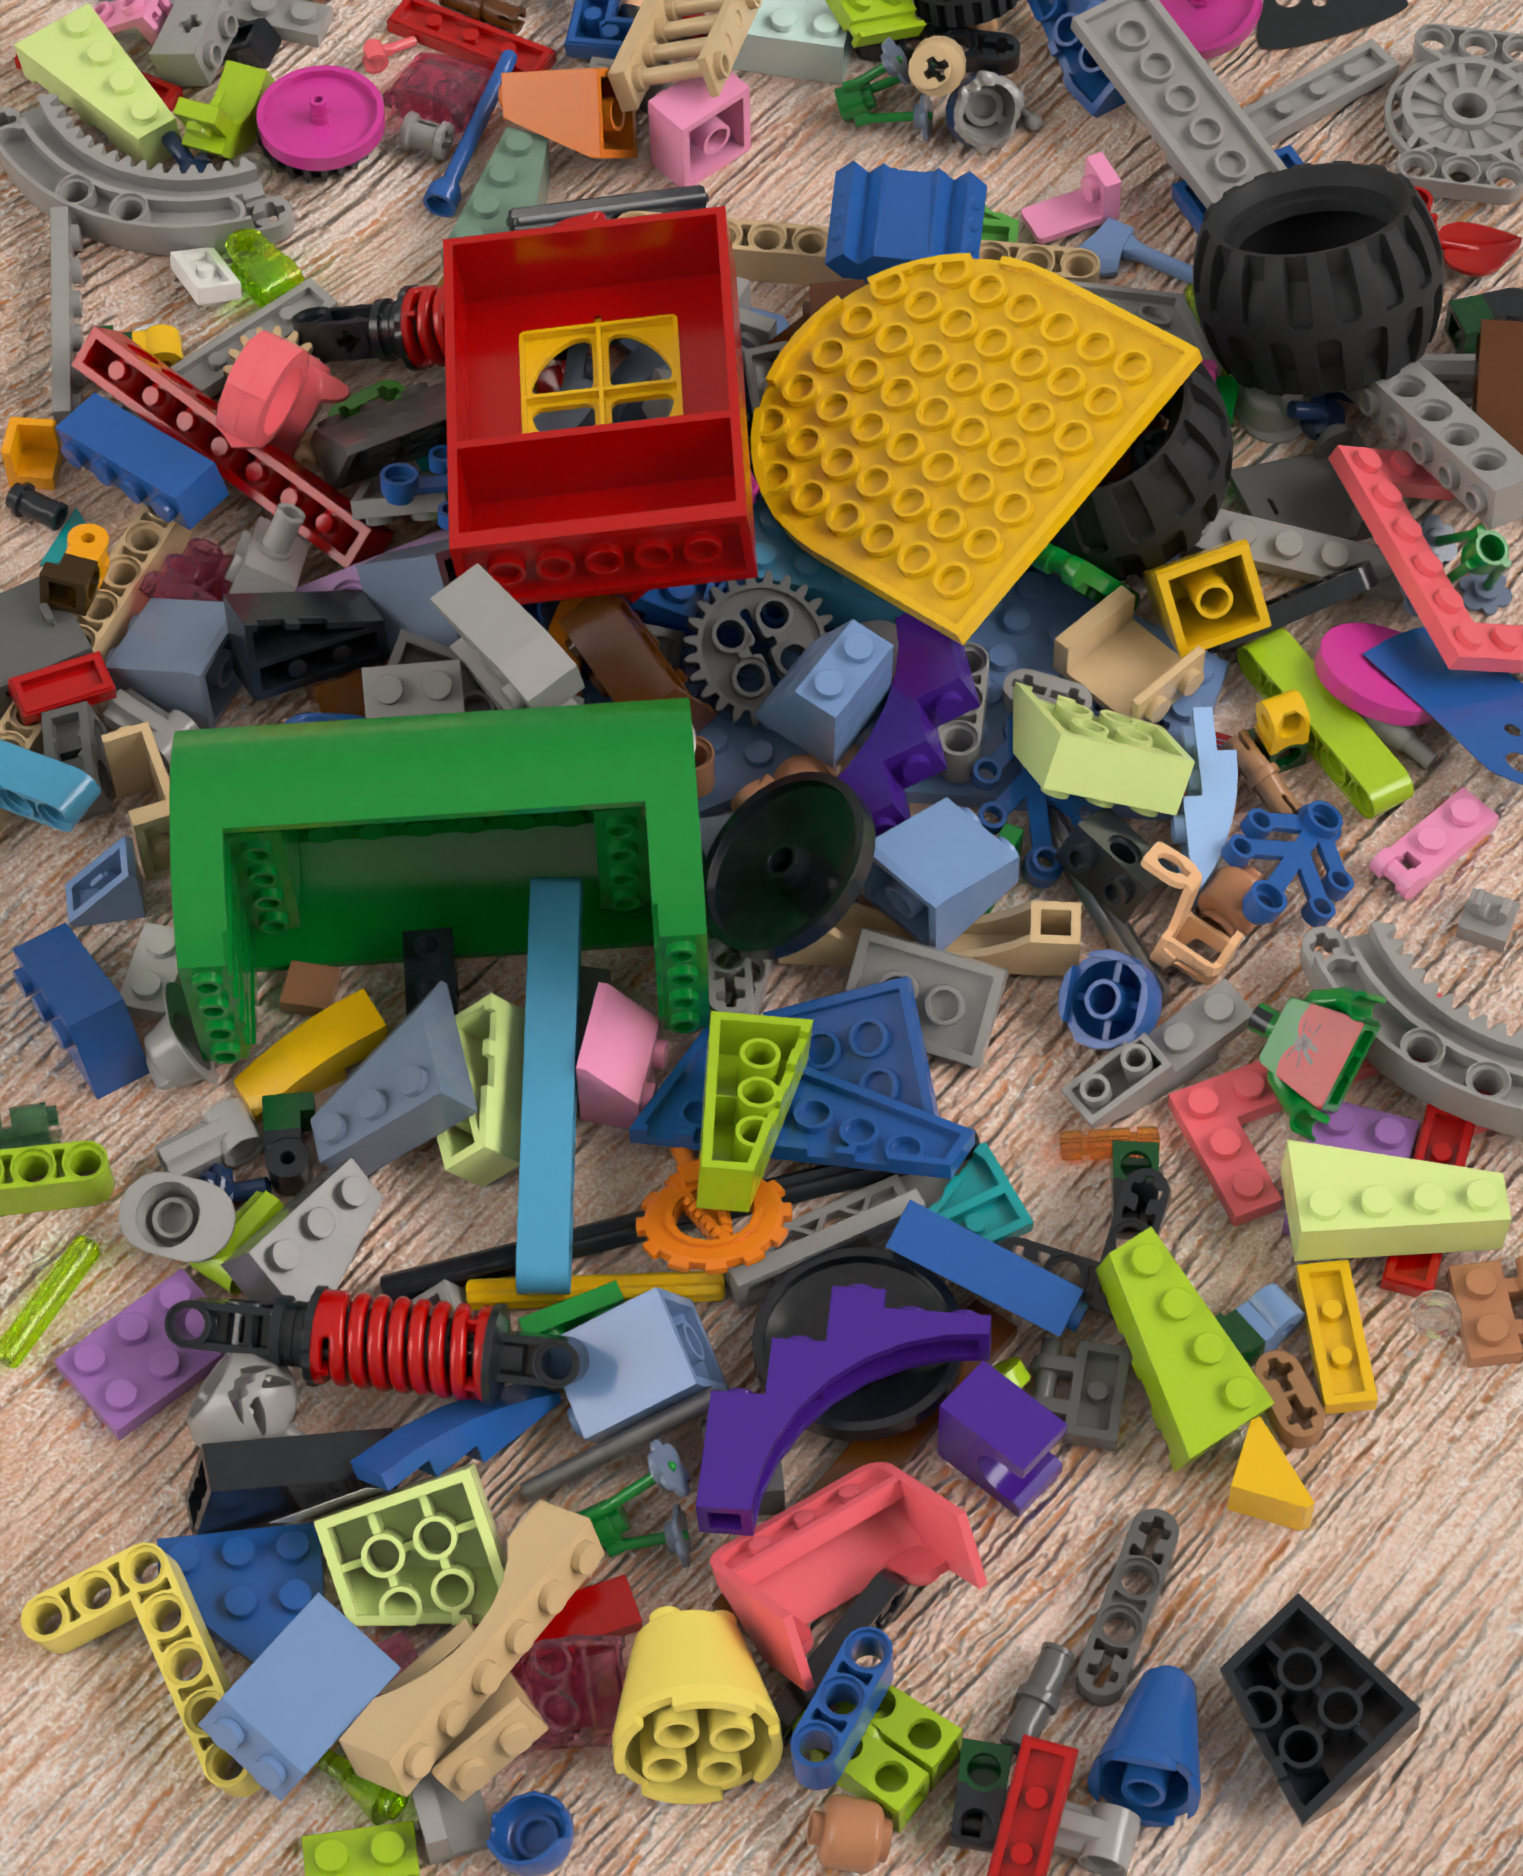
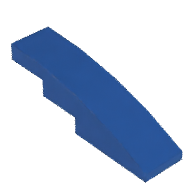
[350,1384,562,1492]

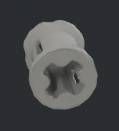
[399,111,455,161]

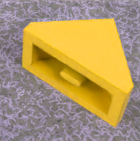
[1227,1416,1315,1531]

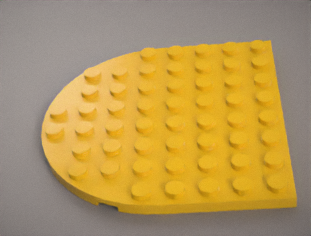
[751,253,1203,646]

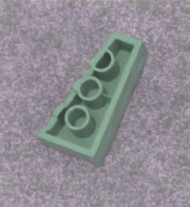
[441,126,551,275]

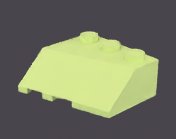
[1013,682,1195,817]
[313,1463,507,1626]

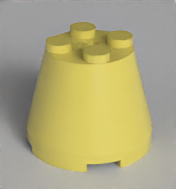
[612,1606,783,1804]

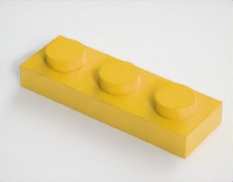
[1295,1260,1378,1415]

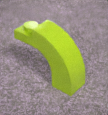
[174,60,275,159]

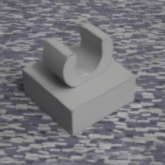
[1455,888,1521,953]

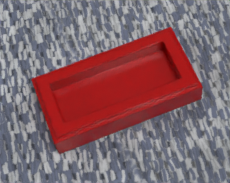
[8,651,117,726]

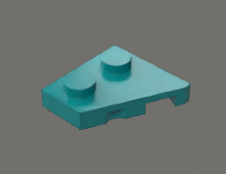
[928,1141,1034,1245]

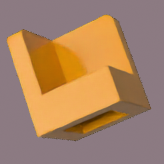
[1,416,64,491]

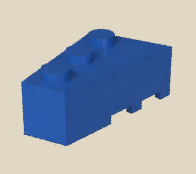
[12,922,150,1100]

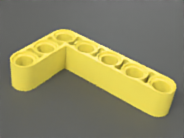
[21,1542,261,1798]

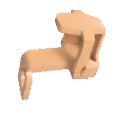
[1141,842,1244,985]

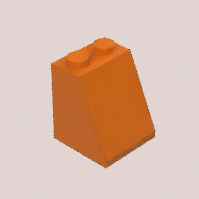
[498,68,638,159]

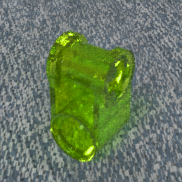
[226,228,305,308]

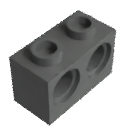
[41,701,115,819]

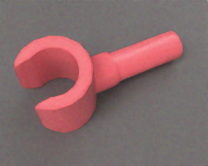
[362,36,417,74]

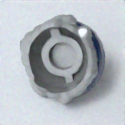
[946,70,1024,154]

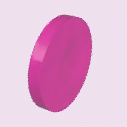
[1159,0,1263,59]
[256,65,386,171]
[1314,623,1435,726]

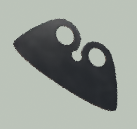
[1258,0,1409,50]

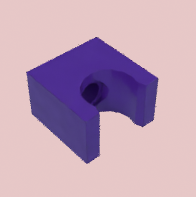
[937,1360,1067,1518]

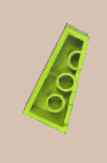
[1095,1226,1275,1473]

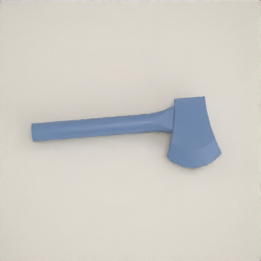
[1077,217,1193,285]

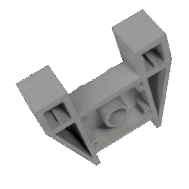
[430,563,585,710]

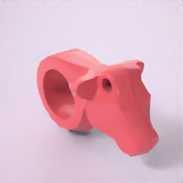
[216,330,350,458]

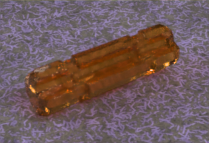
[1059,1126,1160,1161]

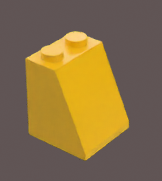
[1142,539,1272,658]

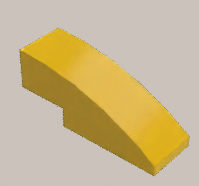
[233,988,388,1123]

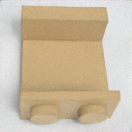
[1053,585,1206,724]
[101,721,171,882]
[381,1619,549,1802]

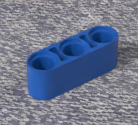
[790,1626,894,1790]

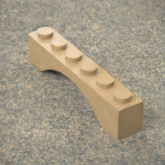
[778,900,1082,976]
[339,1500,605,1797]

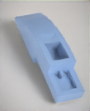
[1171,706,1238,906]

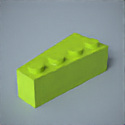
[696,1011,814,1212]

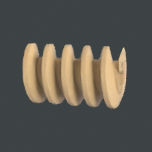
[908,36,966,97]

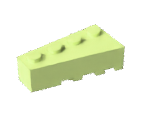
[1280,1139,1512,1262]

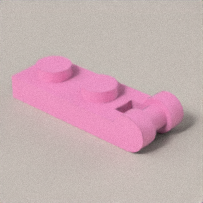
[1369,787,1499,900]

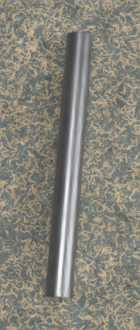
[520,1386,714,1503]

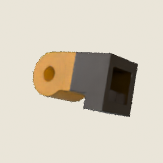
[39,523,110,616]

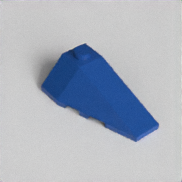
[1027,0,1126,118]

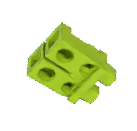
[792,1685,963,1834]

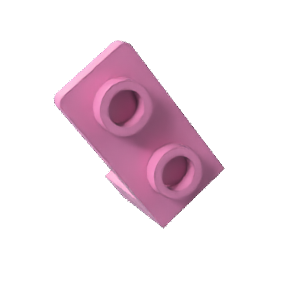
[93,0,173,46]
[1021,152,1122,245]

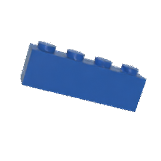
[55,392,229,530]

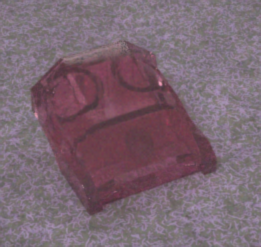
[383,53,492,134]
[139,538,234,602]
[511,1634,626,1755]

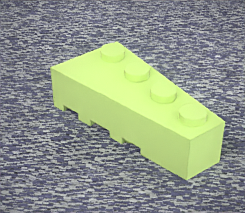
[14,3,182,169]

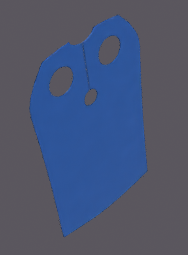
[1363,627,1523,785]

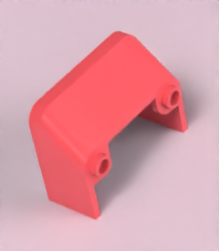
[710,1462,988,1692]

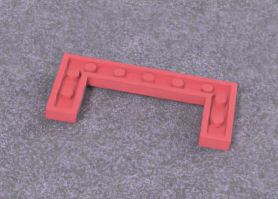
[1328,445,1523,673]
[1167,993,1492,1227]

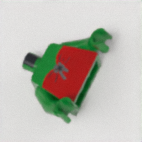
[1247,987,1386,1142]

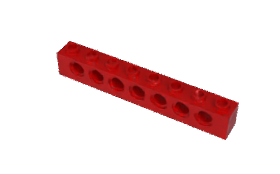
[71,326,395,568]

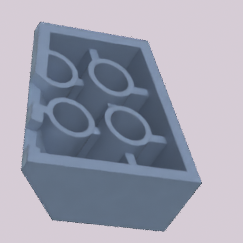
[310,981,478,1176]

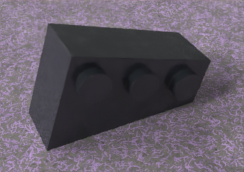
[223,590,389,702]

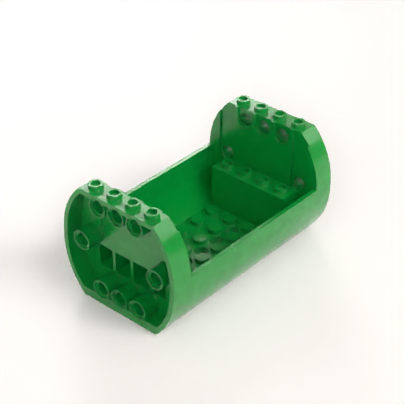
[169,698,710,1064]

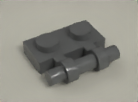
[1031,1337,1131,1451]

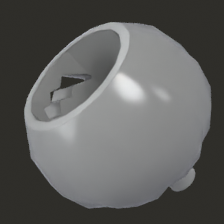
[187,1353,307,1448]

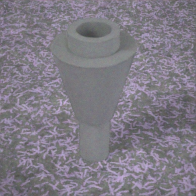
[1358,713,1439,770]

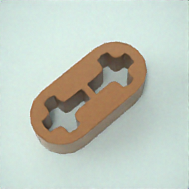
[1254,1350,1326,1449]

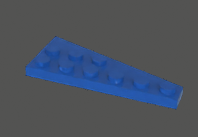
[629,1027,975,1179]

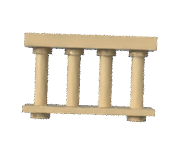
[607,0,762,112]

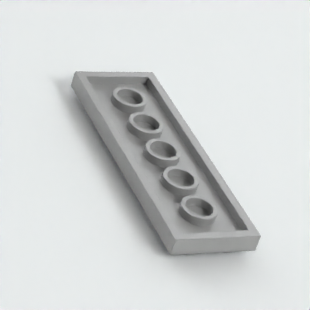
[1070,0,1287,209]

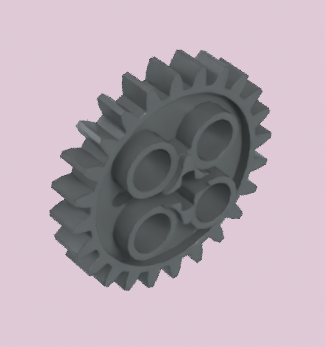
[682,570,833,728]

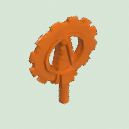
[636,1147,793,1275]

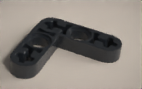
[998,1168,1172,1316]

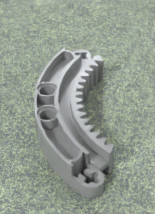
[0,93,295,255]
[1299,921,1523,1137]

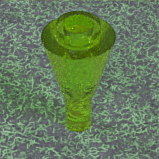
[314,1749,409,1825]

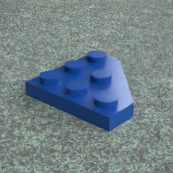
[763,976,939,1117]
[157,1522,326,1664]

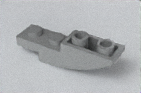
[1061,978,1254,1129]

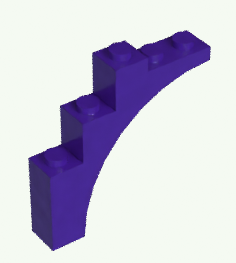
[838,613,980,837]
[696,1284,991,1536]

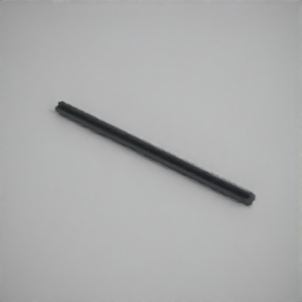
[380,1128,981,1304]

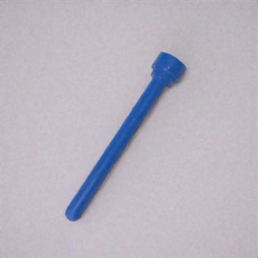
[423,49,517,218]

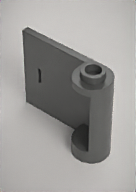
[1229,423,1373,541]
[0,577,93,720]

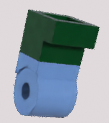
[1215,1283,1305,1368]

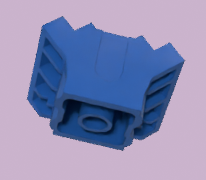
[825,161,987,284]

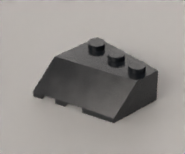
[1220,1593,1421,1828]

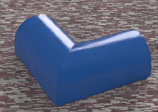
[565,0,635,60]

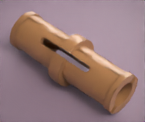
[1221,729,1303,814]

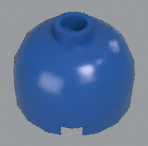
[1058,949,1162,1051]

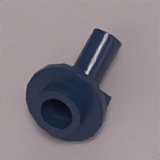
[161,131,214,174]
[1287,395,1346,441]
[198,1163,272,1203]

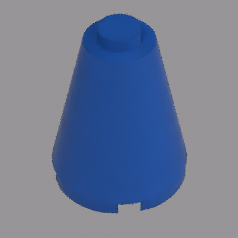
[1087,1665,1201,1827]

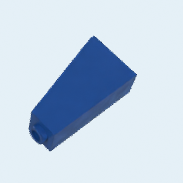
[886,1200,1090,1338]

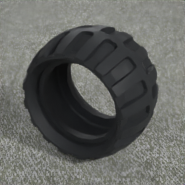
[1193,161,1444,397]
[1049,324,1233,581]

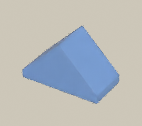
[65,835,146,927]

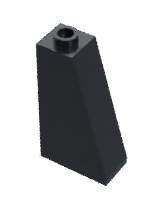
[185,1427,398,1535]

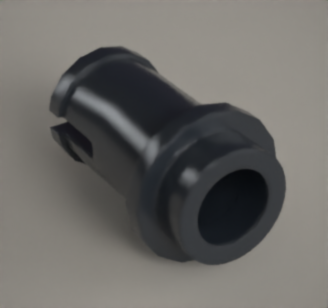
[5,482,68,531]

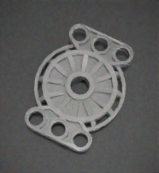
[1384,23,1523,205]

